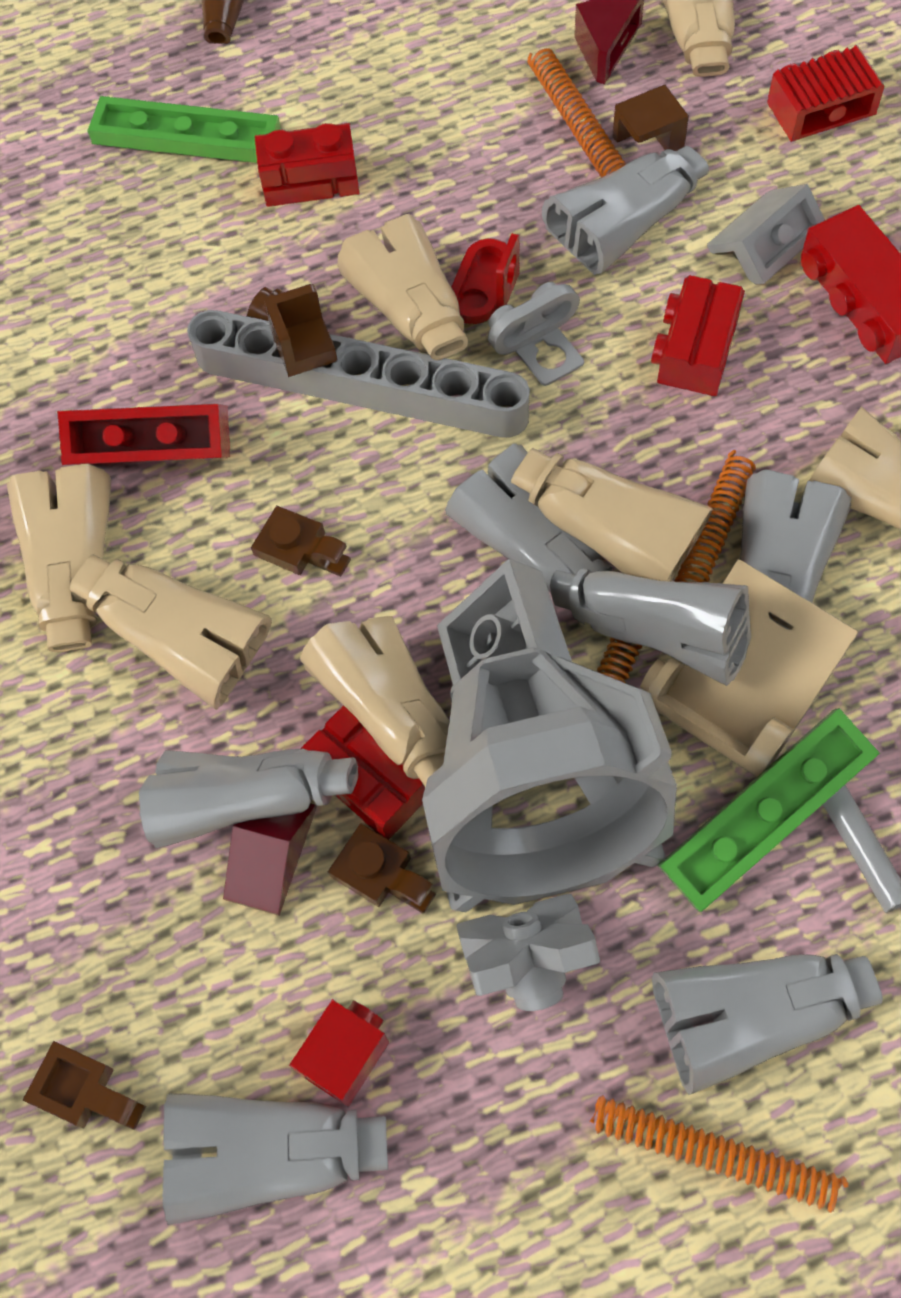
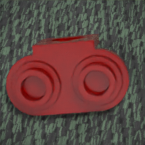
[451,233,520,324]

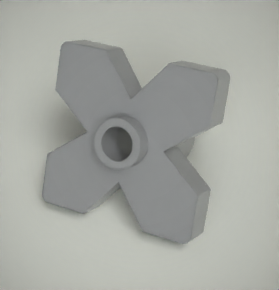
[456,894,600,1011]

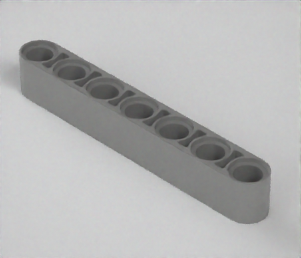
[187,310,530,438]

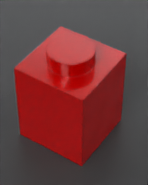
[289,999,389,1107]

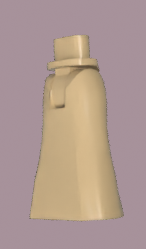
[662,0,735,77]
[337,214,468,361]
[804,406,901,530]
[511,448,713,581]
[7,464,111,652]
[70,554,272,710]
[300,616,449,787]

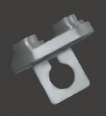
[488,282,584,386]

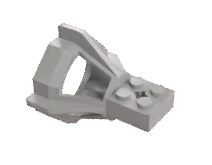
[422,558,677,912]

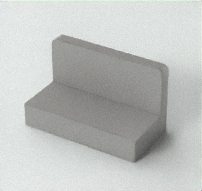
[707,184,825,285]

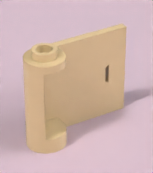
[640,559,859,777]

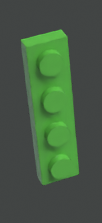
[87,96,281,163]
[657,708,880,912]

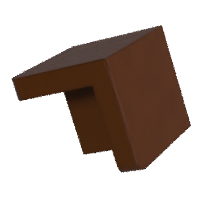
[612,84,689,151]
[263,284,338,377]

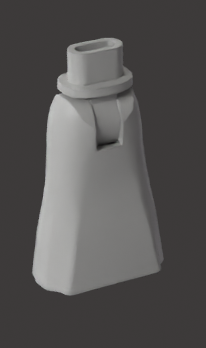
[542,146,709,275]
[445,443,613,592]
[740,470,851,630]
[550,568,751,686]
[139,749,358,848]
[652,954,883,1095]
[163,1093,388,1225]

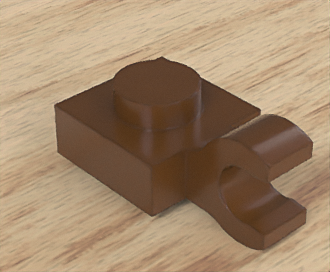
[251,505,351,577]
[327,823,436,914]
[23,1041,146,1130]

